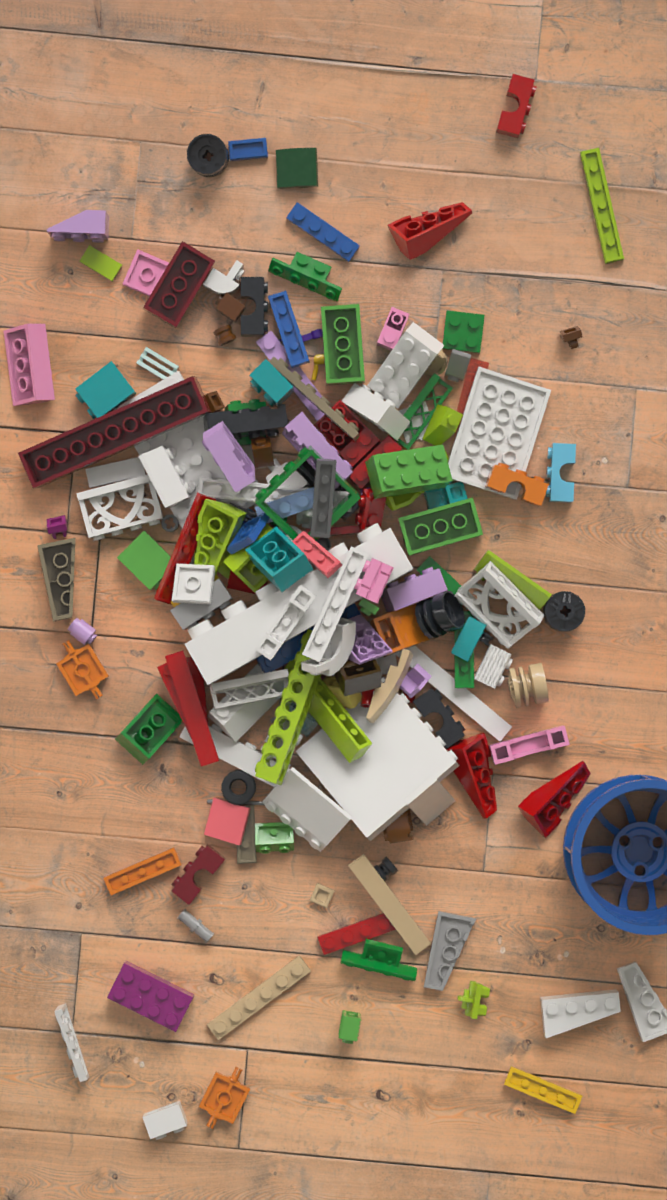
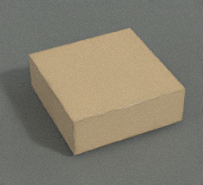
[309,883,335,908]

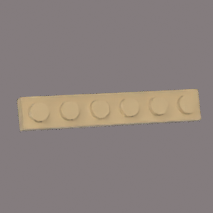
[207,955,311,1040]

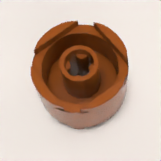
[383,809,414,844]

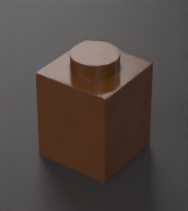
[215,292,246,323]
[251,436,275,469]

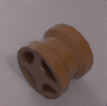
[213,324,237,346]

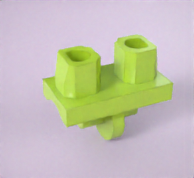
[457,981,490,1019]

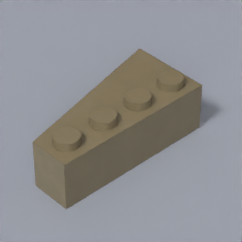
[37,538,76,622]

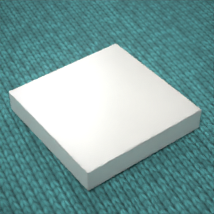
[172,564,215,604]

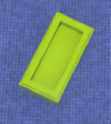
[80,245,122,282]

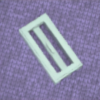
[136,347,179,380]

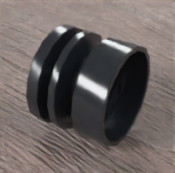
[187,134,229,177]
[415,590,465,639]
[543,591,585,632]

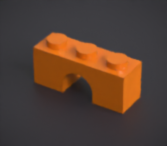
[485,463,549,507]

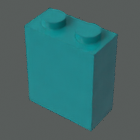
[75,361,136,419]

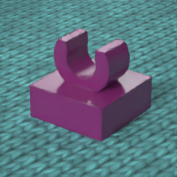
[47,515,67,539]

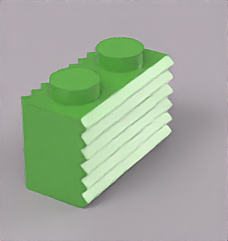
[339,1010,361,1044]

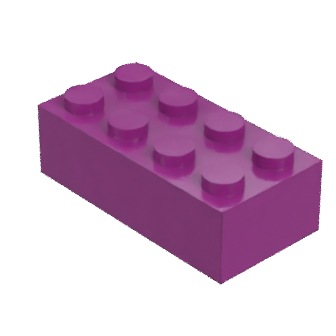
[107,961,194,1032]

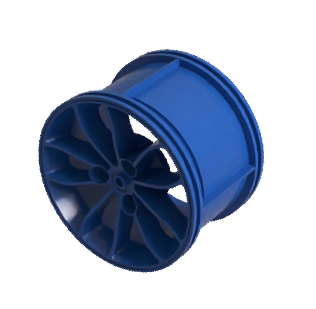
[563,774,667,935]

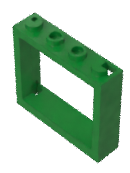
[255,445,361,541]

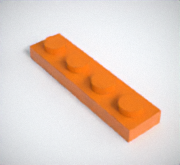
[103,847,182,895]

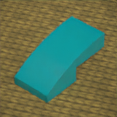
[424,482,468,510]
[451,617,487,662]

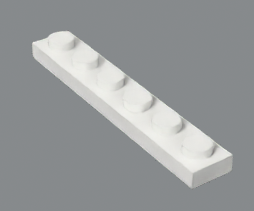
[302,546,369,662]

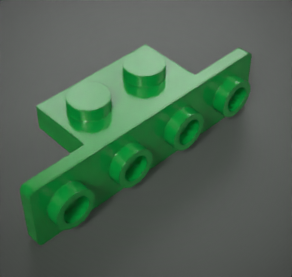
[268,252,342,301]
[340,939,417,981]

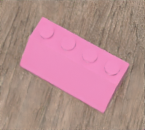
[4,324,55,406]

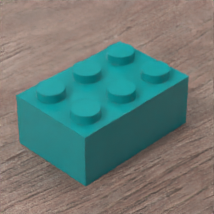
[249,359,294,408]
[245,527,313,592]

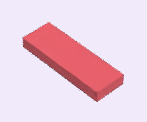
[292,531,342,578]

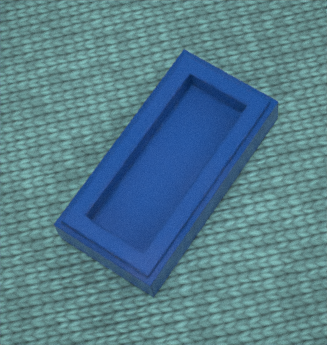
[228,138,268,161]

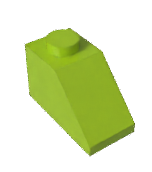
[422,404,463,446]

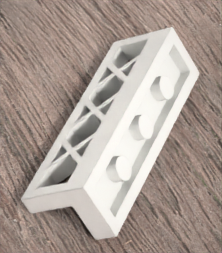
[210,669,289,710]

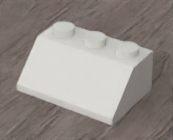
[139,446,192,508]

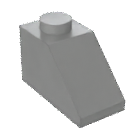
[445,349,471,382]

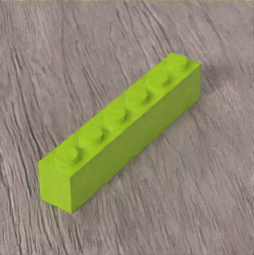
[284,660,372,763]

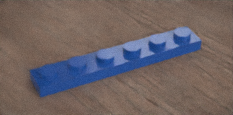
[256,603,361,673]

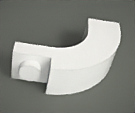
[301,617,356,676]

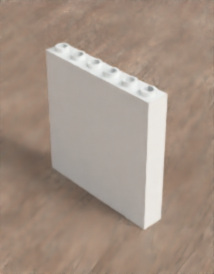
[296,677,459,841]

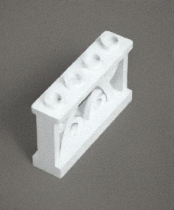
[76,474,163,541]
[455,561,544,649]

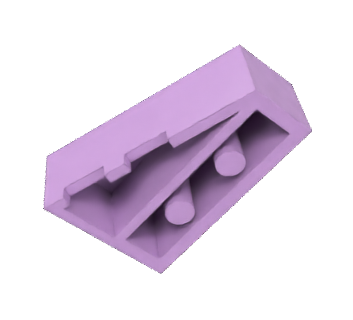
[202,421,255,492]

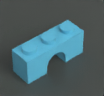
[546,443,576,503]

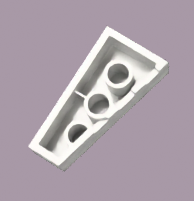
[540,989,621,1038]

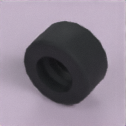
[221,770,256,805]

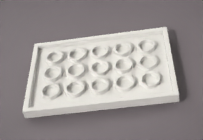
[448,367,551,500]

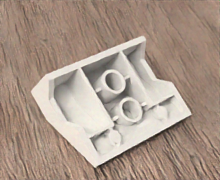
[262,767,352,852]

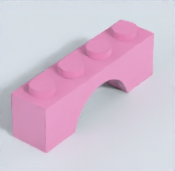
[489,725,570,765]

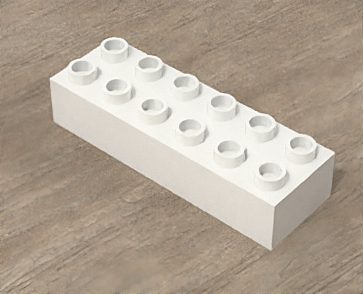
[185,523,413,685]

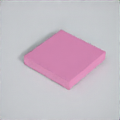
[122,249,169,296]

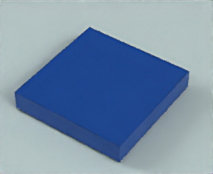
[227,512,270,554]

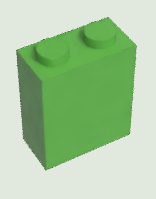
[117,531,171,590]

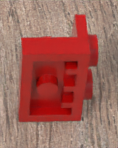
[355,488,386,531]

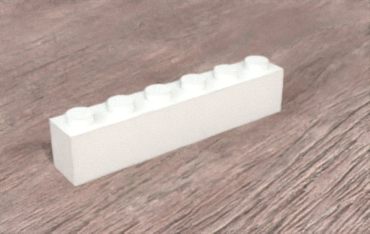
[180,724,291,787]

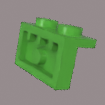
[255,822,294,854]

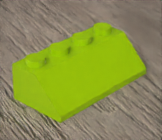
[473,550,552,610]

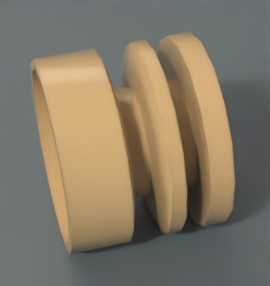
[508,663,549,708]

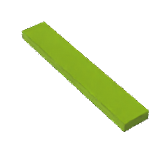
[580,148,624,264]

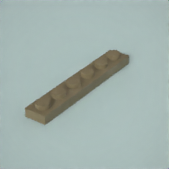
[269,357,360,442]

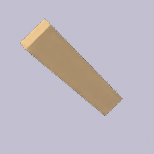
[348,854,431,955]

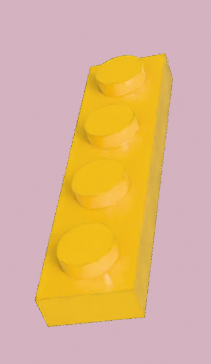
[504,1066,583,1114]

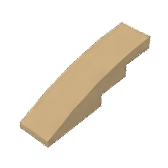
[366,649,413,723]

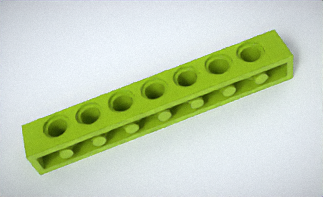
[255,629,321,785]

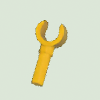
[311,354,324,381]

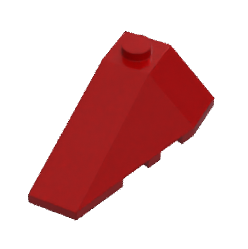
[157,657,209,739]
[518,761,591,838]

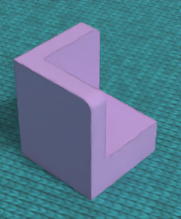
[400,663,432,698]

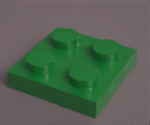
[442,310,485,354]

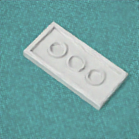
[403,775,455,826]

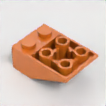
[370,603,431,657]

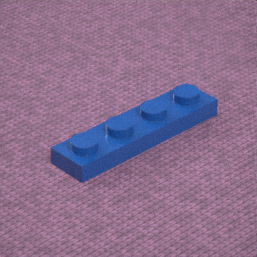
[286,202,360,262]
[268,291,310,369]

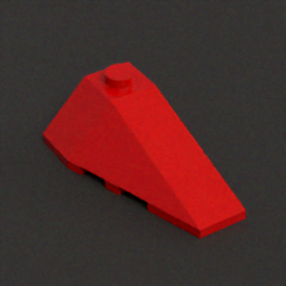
[388,202,472,260]
[446,733,497,819]

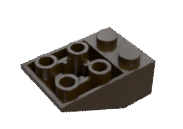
[334,659,382,696]

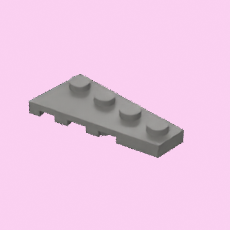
[424,911,476,991]

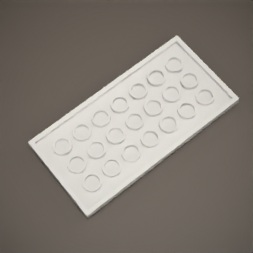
[113,371,256,529]

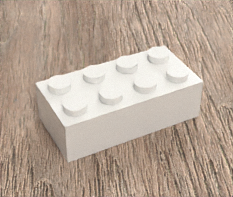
[367,322,444,409]

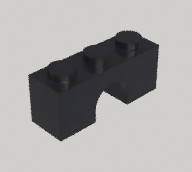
[241,277,268,337]
[413,688,466,749]

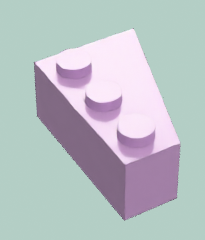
[381,567,447,612]

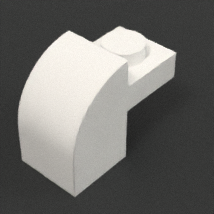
[203,260,245,296]

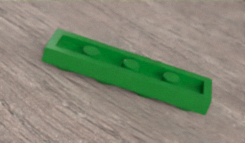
[454,611,474,688]

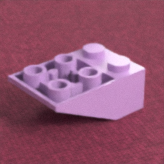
[47,210,109,243]
[348,614,392,664]

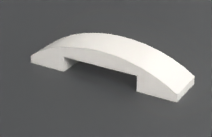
[255,585,316,660]

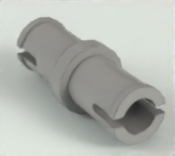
[177,909,214,943]

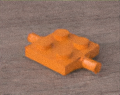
[56,640,109,700]
[199,1067,250,1129]

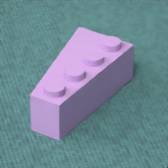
[282,412,353,490]

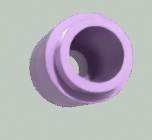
[67,618,97,645]

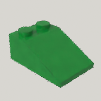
[115,693,183,765]

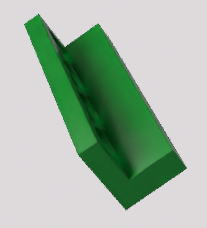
[390,373,453,450]

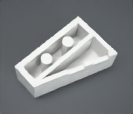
[342,383,410,440]

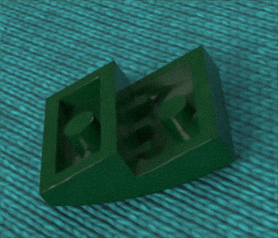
[276,148,318,189]

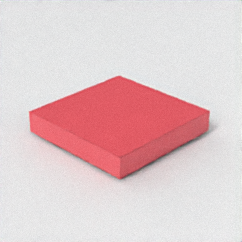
[204,797,251,845]

